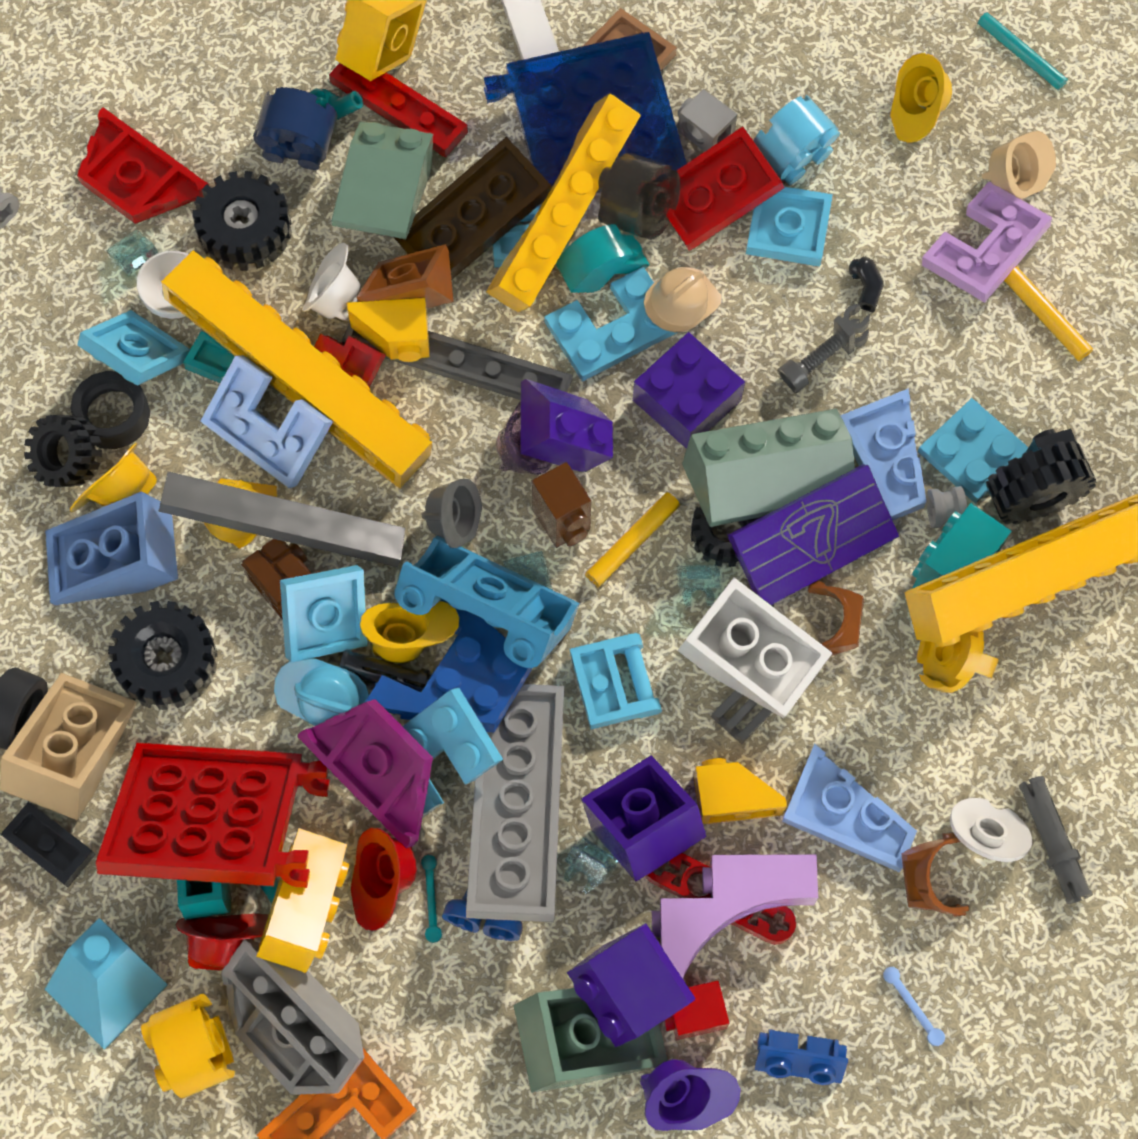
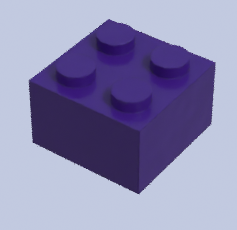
[632,332,745,449]
[581,755,707,882]

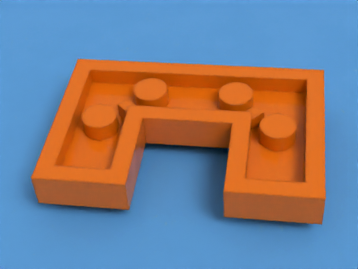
[257,1048,417,1139]

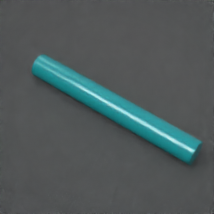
[978,12,1068,90]

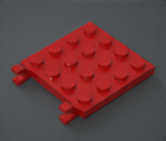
[96,743,330,888]

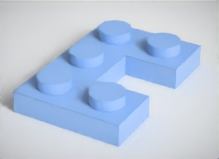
[200,355,333,488]

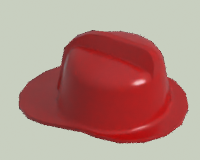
[350,828,417,931]
[175,913,269,971]

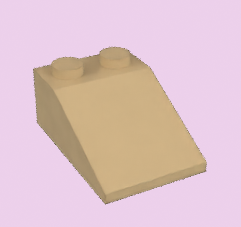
[0,673,137,820]

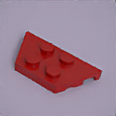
[77,107,210,224]

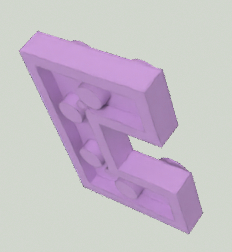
[922,182,1052,303]

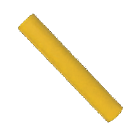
[1004,266,1093,362]
[585,492,680,588]

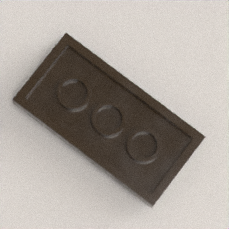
[394,136,552,280]

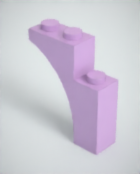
[652,854,818,979]

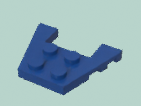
[364,599,532,733]

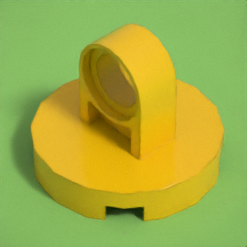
[917,631,999,693]

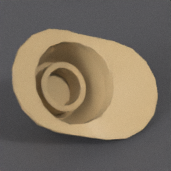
[982,131,1056,199]
[644,267,722,333]

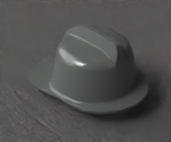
[421,479,482,548]

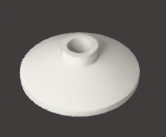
[950,798,1032,862]

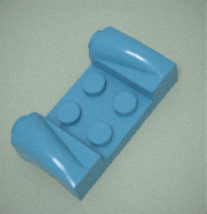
[395,536,580,668]

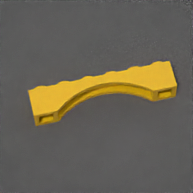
[486,93,641,312]

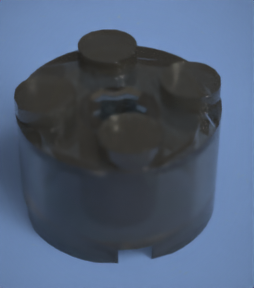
[598,152,680,240]

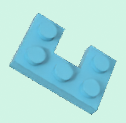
[544,267,678,382]
[402,688,503,818]

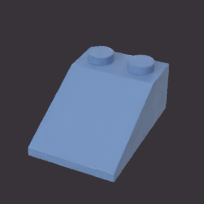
[45,491,178,605]

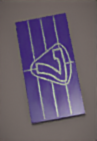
[727,465,899,605]

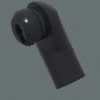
[849,257,884,313]

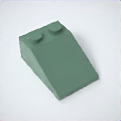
[331,121,433,239]
[513,988,668,1093]

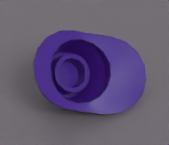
[640,1059,741,1131]

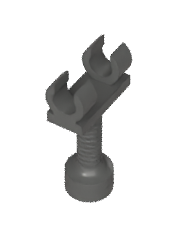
[777,304,870,393]

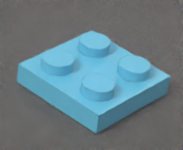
[746,186,833,267]
[77,310,190,386]
[917,398,1028,504]
[280,565,368,663]

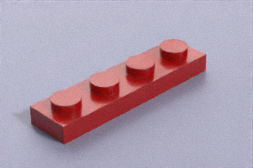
[329,63,468,158]

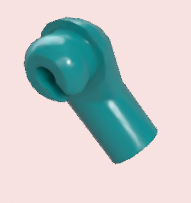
[310,88,363,120]

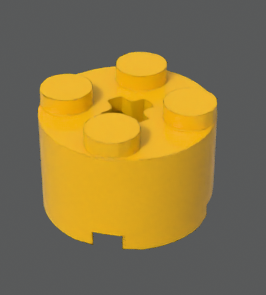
[141,994,235,1099]

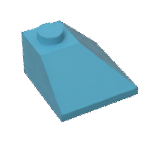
[45,918,168,1050]

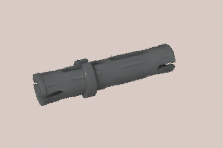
[1019,776,1093,904]

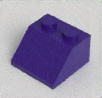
[521,379,613,472]
[567,923,696,1047]

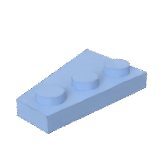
[840,388,927,521]
[782,743,917,872]

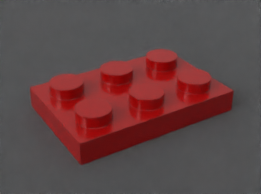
[648,126,784,251]

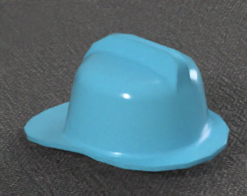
[274,658,369,726]

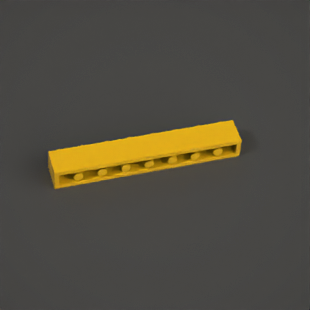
[161,250,432,489]
[904,493,1138,647]

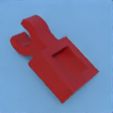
[314,334,386,388]

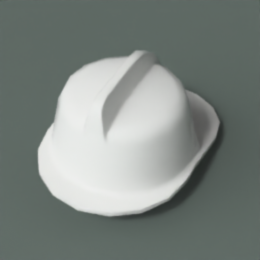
[302,243,361,320]

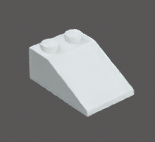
[677,578,832,718]

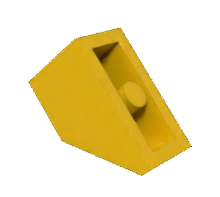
[347,298,430,362]
[693,758,787,824]

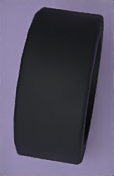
[70,371,150,449]
[0,667,48,750]

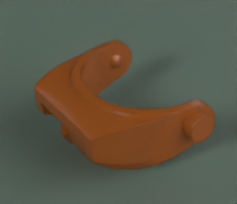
[808,581,864,656]
[901,832,969,917]

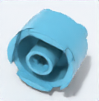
[753,95,840,186]

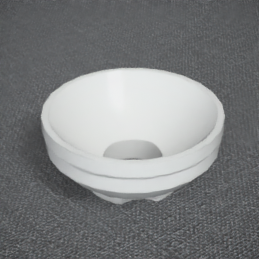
[137,251,189,319]

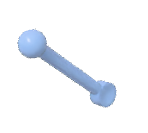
[883,967,945,1046]

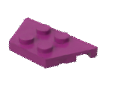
[297,699,433,848]

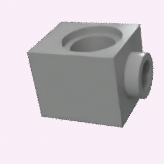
[678,89,738,152]

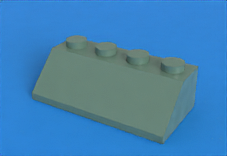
[682,408,855,527]

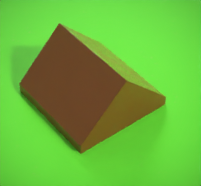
[356,244,454,309]

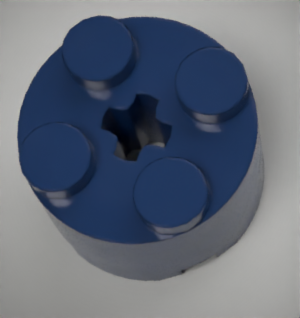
[253,87,337,170]

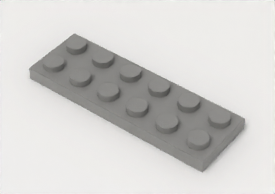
[466,684,564,922]

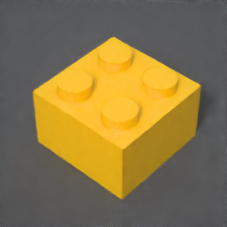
[335,0,427,81]

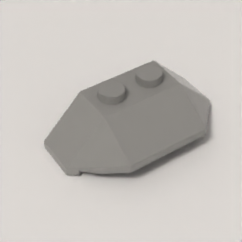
[221,939,364,1094]

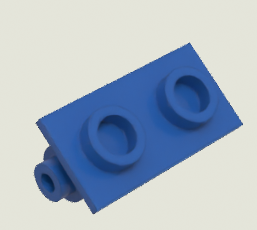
[754,1029,848,1085]

